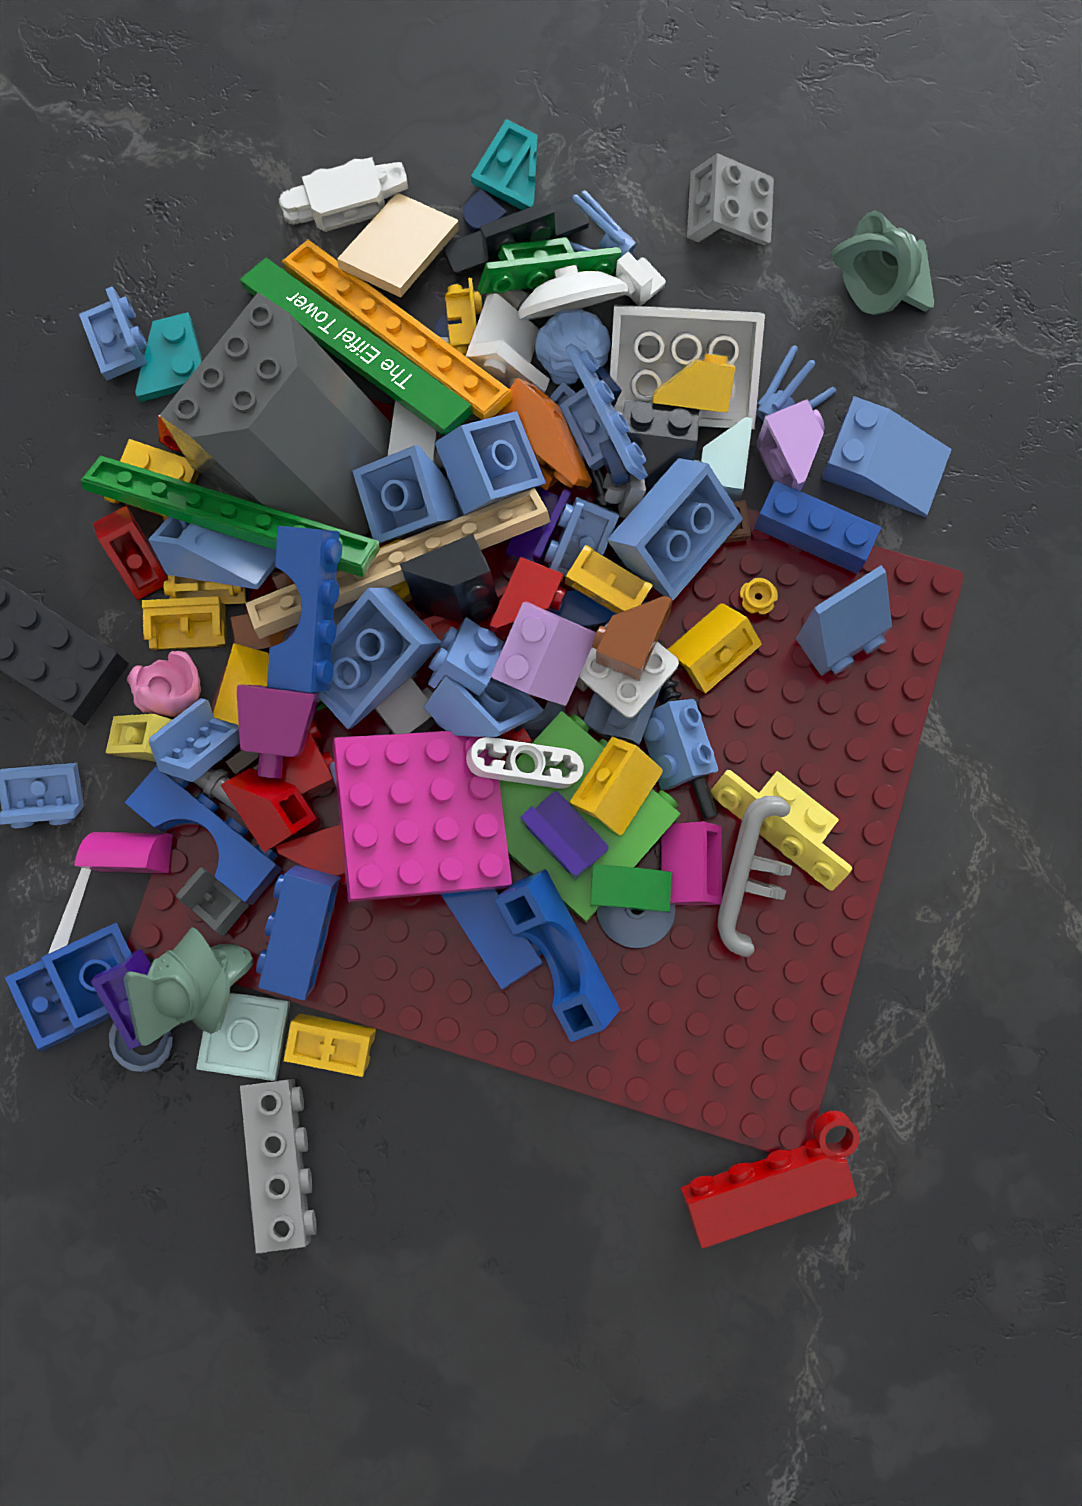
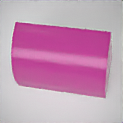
[661,821,722,905]
[74,832,173,873]

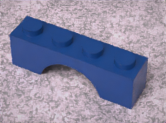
[267,526,342,693]
[125,766,282,905]
[494,869,621,1042]

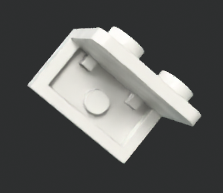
[465,293,550,393]
[575,622,679,718]

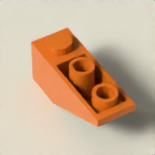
[493,378,592,488]

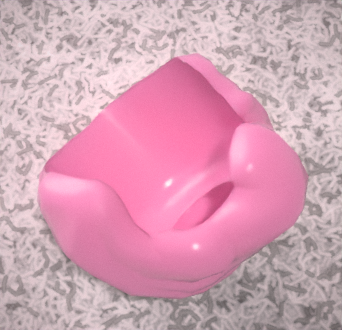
[127,651,201,717]

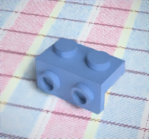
[79,286,147,380]
[543,497,619,577]
[428,617,505,696]
[149,698,240,782]
[643,699,718,790]
[0,763,84,828]

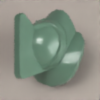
[831,210,934,315]
[124,927,253,1046]

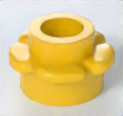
[740,578,778,615]

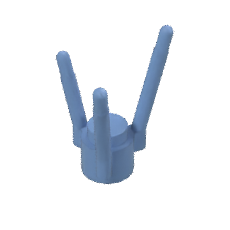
[569,191,637,259]
[756,345,836,422]

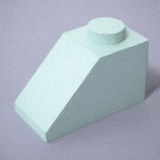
[694,417,753,501]

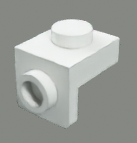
[616,252,666,306]

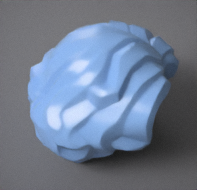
[535,309,611,385]

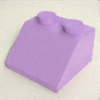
[756,399,825,491]
[491,601,596,706]

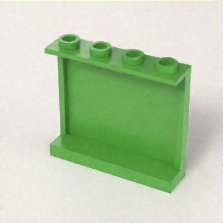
[499,711,681,924]

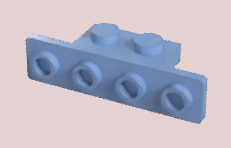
[559,343,648,480]

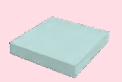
[196,993,290,1081]

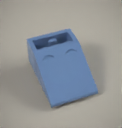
[149,517,276,589]

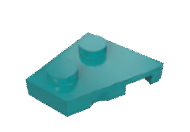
[471,119,538,210]
[135,312,202,402]

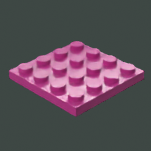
[332,731,512,902]

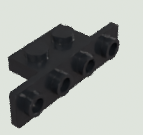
[443,197,589,276]

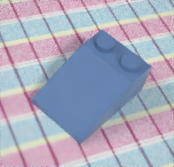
[821,396,952,517]
[796,565,892,676]
[318,588,442,729]

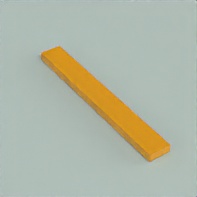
[282,239,513,420]

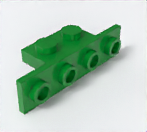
[477,238,622,295]

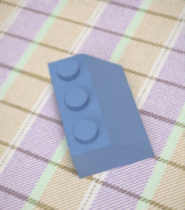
[607,458,743,601]

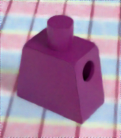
[237,684,319,778]

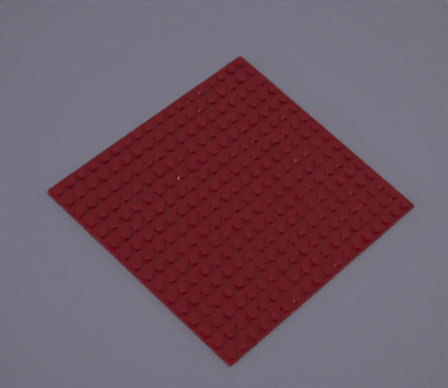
[127,398,964,1153]

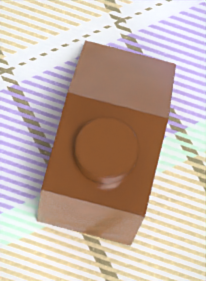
[592,596,672,681]

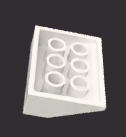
[610,305,765,429]

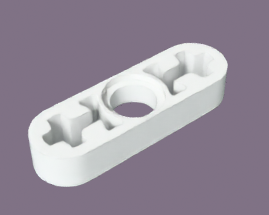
[466,737,584,789]

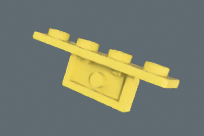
[710,770,852,891]

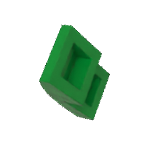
[590,864,672,913]

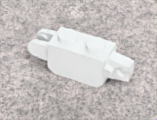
[279,157,408,232]

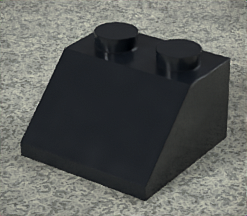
[622,400,700,492]
[399,534,499,624]

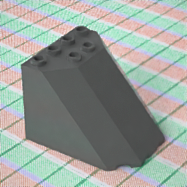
[160,292,392,537]

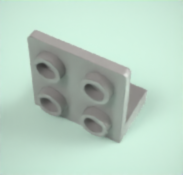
[687,153,774,245]

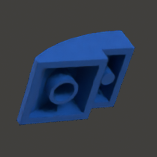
[5,922,131,1052]

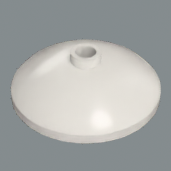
[518,265,629,320]

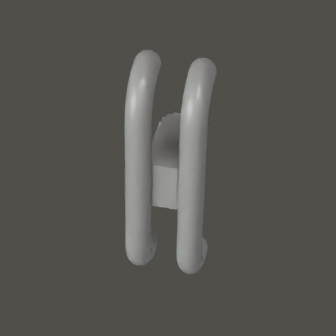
[717,796,793,957]

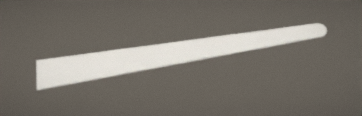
[49,868,91,953]

